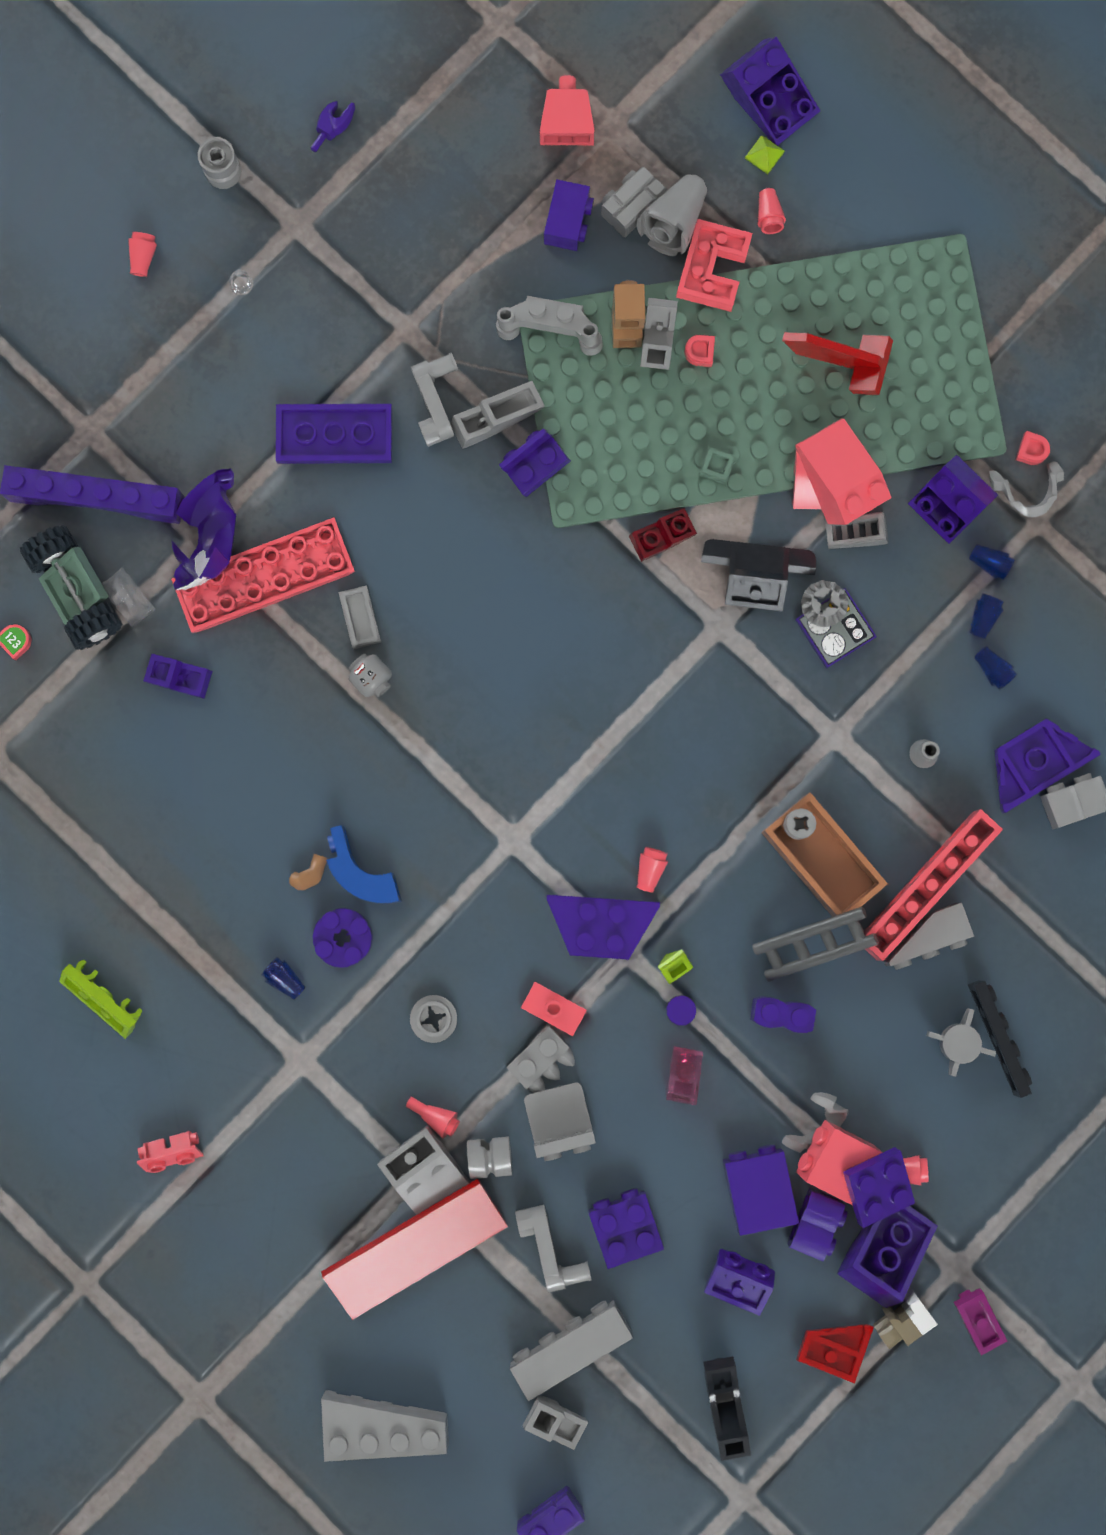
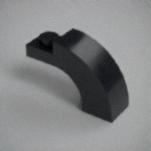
[703,1356,751,1461]

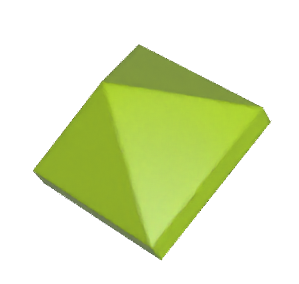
[745,135,785,175]
[658,949,693,984]

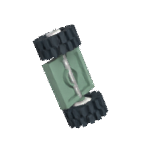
[20,525,123,650]

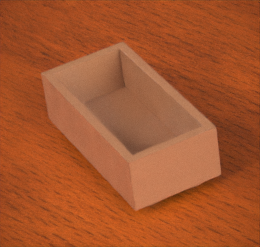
[761,792,888,917]

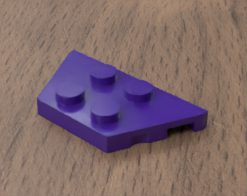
[994,719,1101,813]
[546,895,660,960]

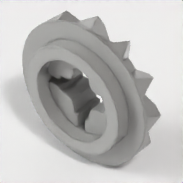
[801,580,849,627]
[410,995,457,1043]

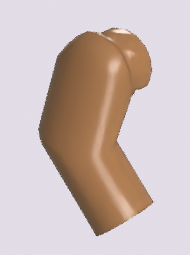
[289,854,328,890]

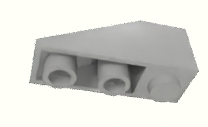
[884,903,974,970]

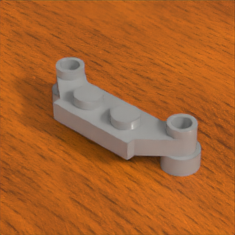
[496,296,603,356]

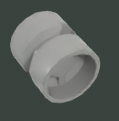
[198,137,241,189]
[467,1136,512,1179]

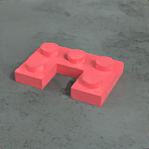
[676,219,753,312]

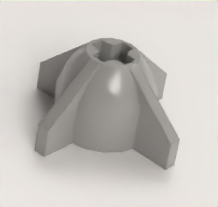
[926,1008,996,1077]

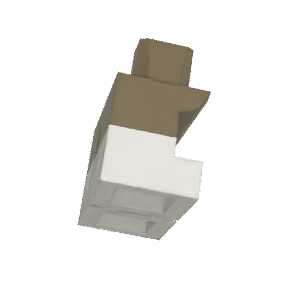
[873,1287,938,1349]

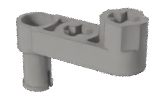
[411,353,458,447]
[515,1205,592,1293]

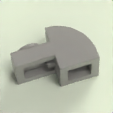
[523,1396,588,1450]

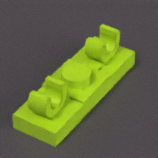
[59,960,142,1039]

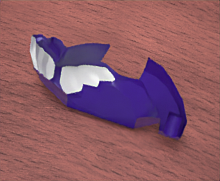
[172,468,236,590]

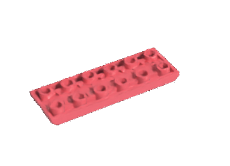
[171,517,355,633]

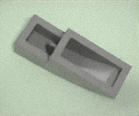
[450,381,545,449]

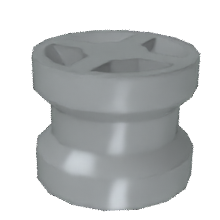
[783,808,816,840]

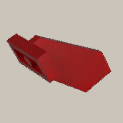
[782,332,893,395]

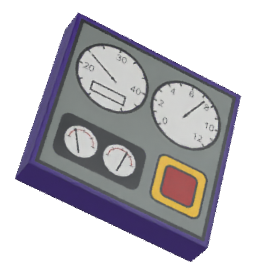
[795,588,877,669]

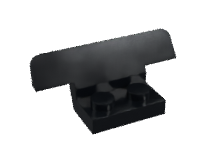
[701,539,816,611]

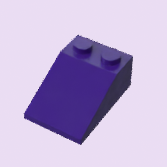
[837,1206,938,1308]

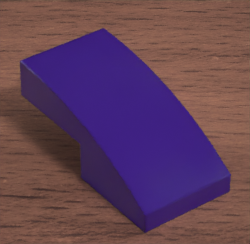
[143,654,213,699]

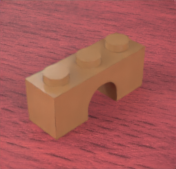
[612,280,645,348]

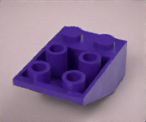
[720,36,820,146]

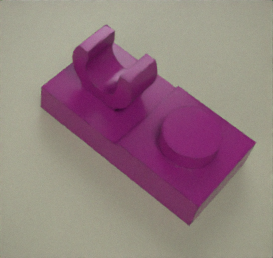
[953,1288,1007,1356]

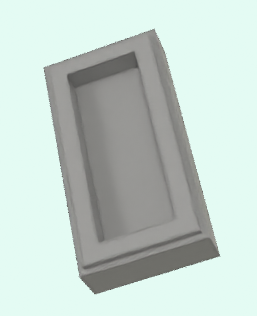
[338,585,381,650]

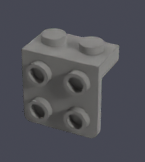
[524,1082,596,1161]

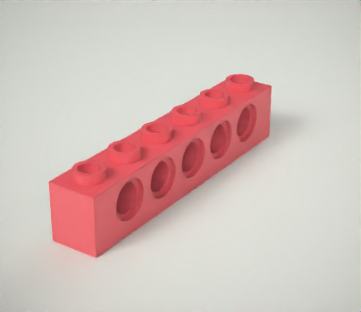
[863,809,1003,961]

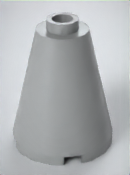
[636,175,707,256]

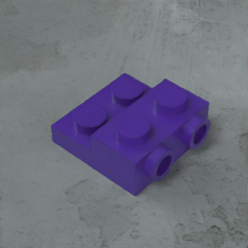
[588,1188,664,1269]

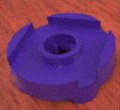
[313,908,373,968]

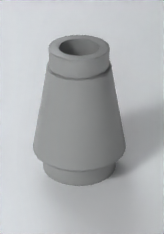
[909,739,940,768]

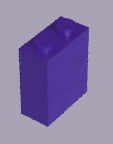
[723,1145,799,1236]

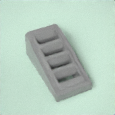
[825,512,889,549]

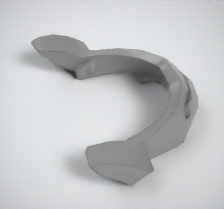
[989,462,1064,517]
[782,1092,849,1153]

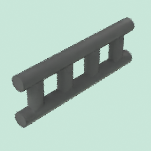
[752,906,879,982]

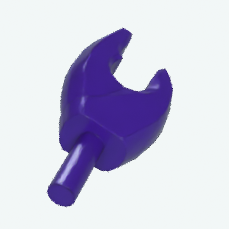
[310,101,355,152]

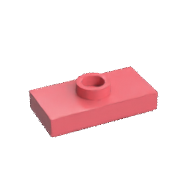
[521,982,587,1036]

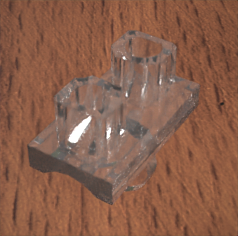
[101,567,156,627]

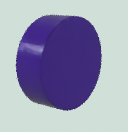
[666,995,696,1025]

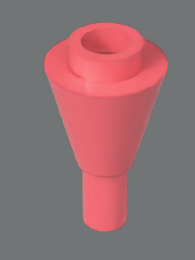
[406,1097,460,1139]

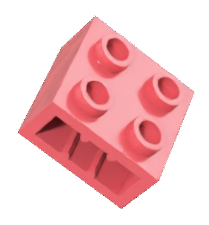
[796,1120,883,1205]

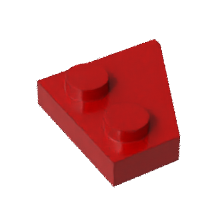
[796,1324,874,1384]

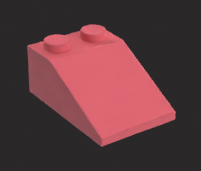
[795,419,892,525]

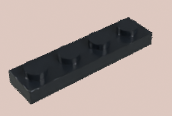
[968,980,1032,1098]

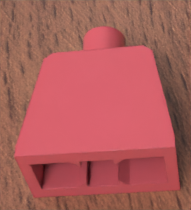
[540,75,594,146]

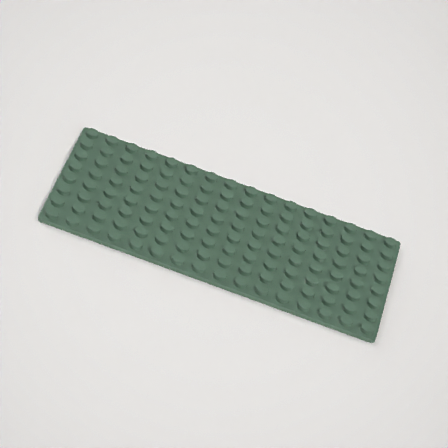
[520,234,1007,528]

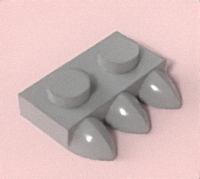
[506,1026,575,1093]

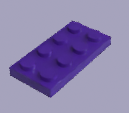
[276,404,392,464]

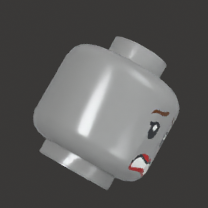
[349,654,392,697]

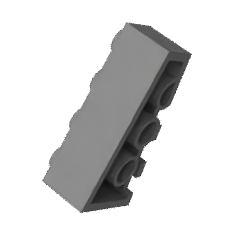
[321,1390,449,1462]

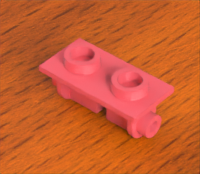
[137,1131,204,1173]

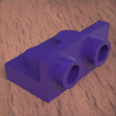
[499,429,571,497]
[704,1248,775,1316]

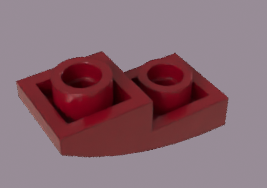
[629,508,697,562]

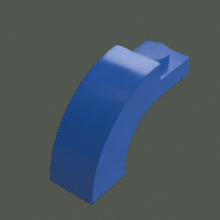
[326,825,402,904]

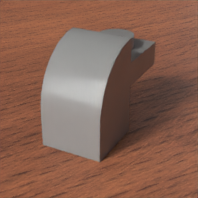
[640,298,678,370]

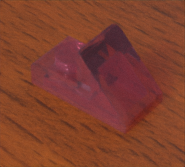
[665,1046,703,1105]

